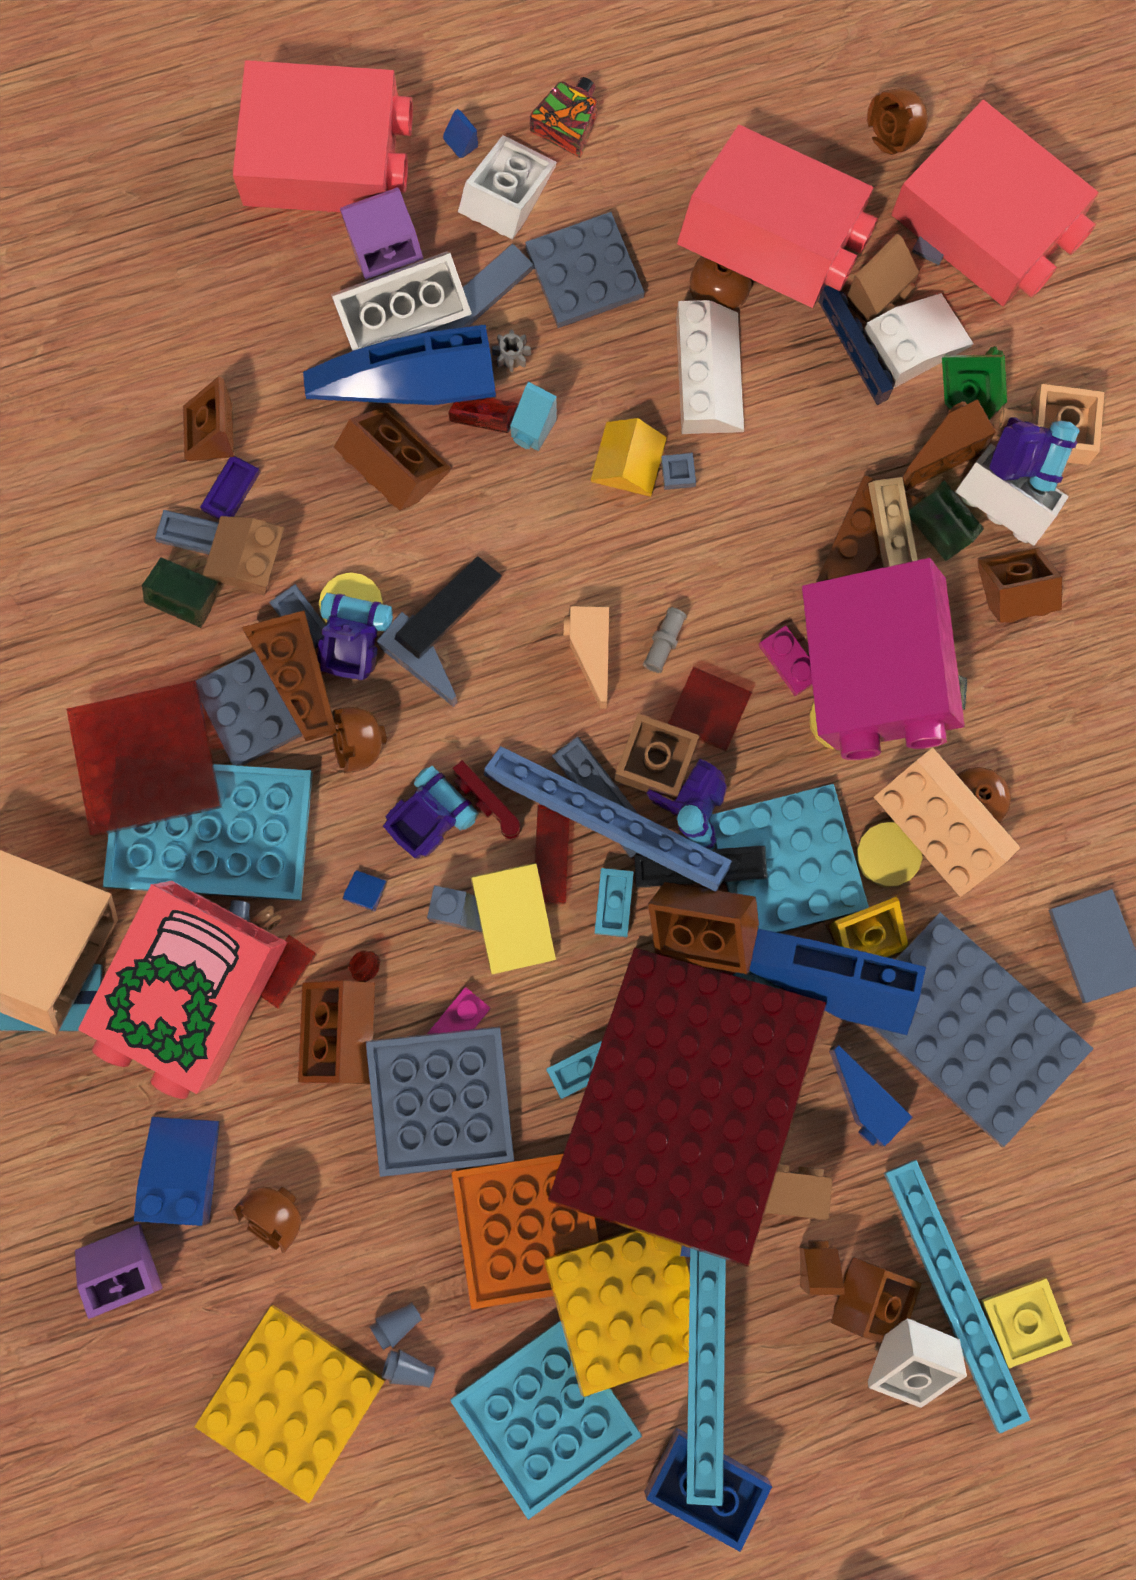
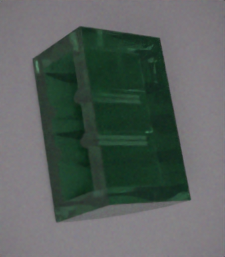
[909,480,984,561]
[142,557,218,628]

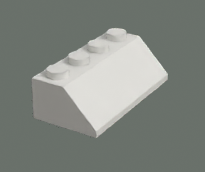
[331,251,472,351]
[676,300,744,434]

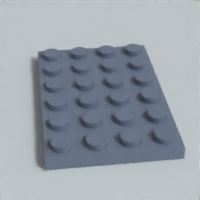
[871,912,1094,1148]

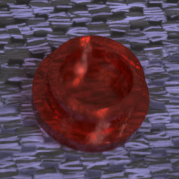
[349,950,380,982]

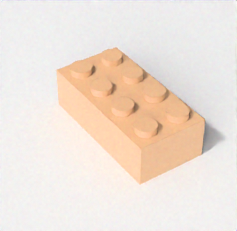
[874,748,1020,898]

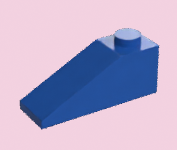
[829,1045,912,1146]

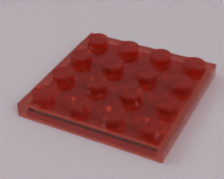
[66,680,222,837]

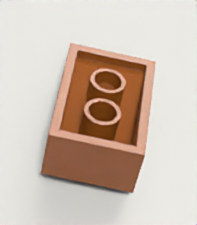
[902,399,996,491]

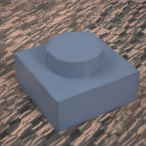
[661,453,696,490]

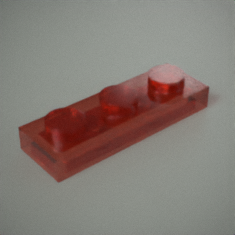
[535,805,570,905]

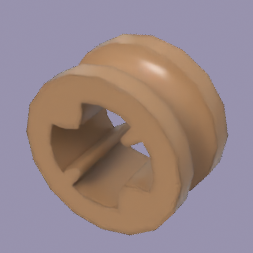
[250,905,282,932]

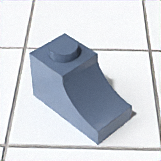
[427,885,482,933]

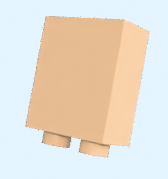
[0,850,118,1035]

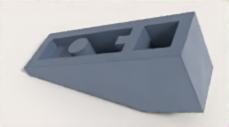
[377,612,458,707]

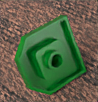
[942,346,1007,420]

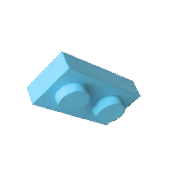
[594,868,634,938]

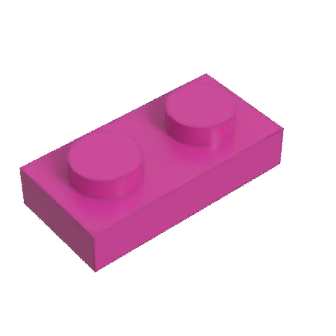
[758,625,812,697]
[427,987,491,1034]

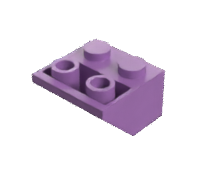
[340,187,423,280]
[75,1224,163,1319]

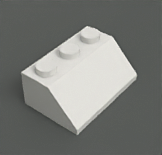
[955,444,1069,546]

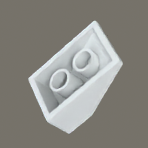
[458,135,557,239]
[863,293,974,389]

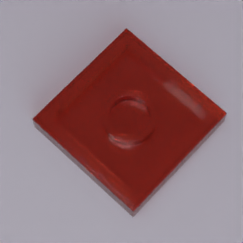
[668,667,752,752]

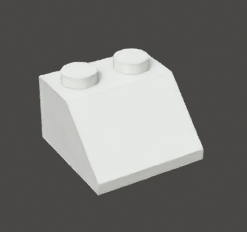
[868,1318,967,1408]

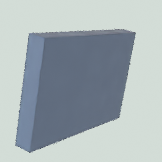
[1048,889,1136,1004]

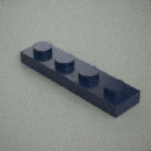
[818,286,893,405]

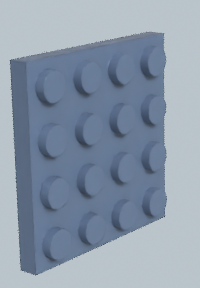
[366,1026,514,1177]

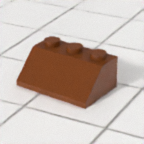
[334,406,452,511]
[648,882,759,974]
[298,980,375,1084]

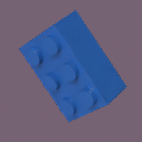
[644,1428,772,1552]

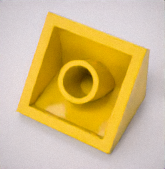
[591,418,667,497]
[828,897,908,957]

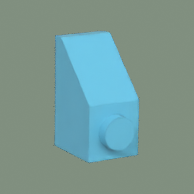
[511,382,557,451]

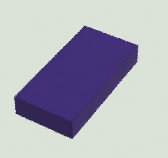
[200,456,260,520]

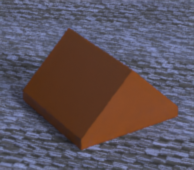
[183,376,234,461]

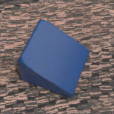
[443,109,478,158]
[342,870,387,912]

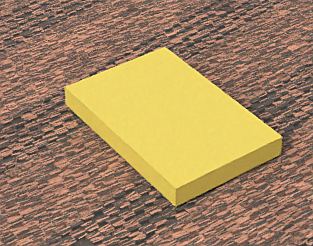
[471,863,556,974]

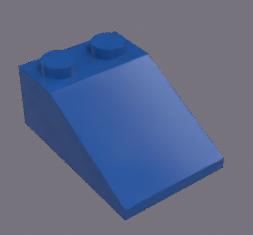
[134,1117,220,1226]

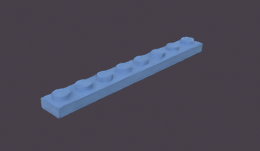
[484,746,732,892]

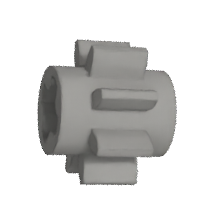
[492,330,531,372]

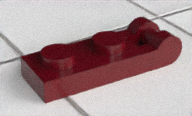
[452,760,521,840]

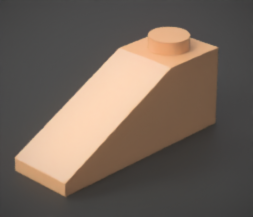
[563,606,609,709]

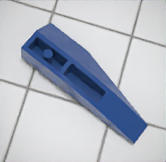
[303,325,496,405]
[749,929,926,1035]

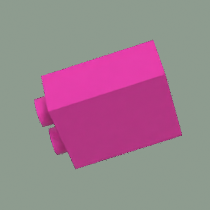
[802,558,965,760]

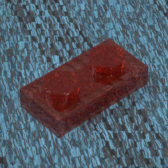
[448,398,518,433]
[260,935,317,1009]

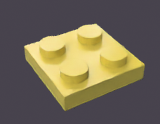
[981,1277,1072,1368]

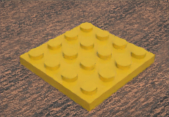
[544,1230,690,1397]
[194,1305,386,1503]

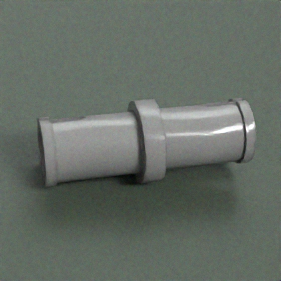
[643,607,687,673]

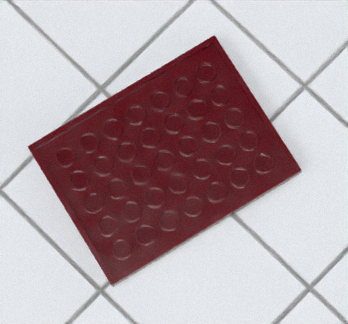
[548,947,826,1267]

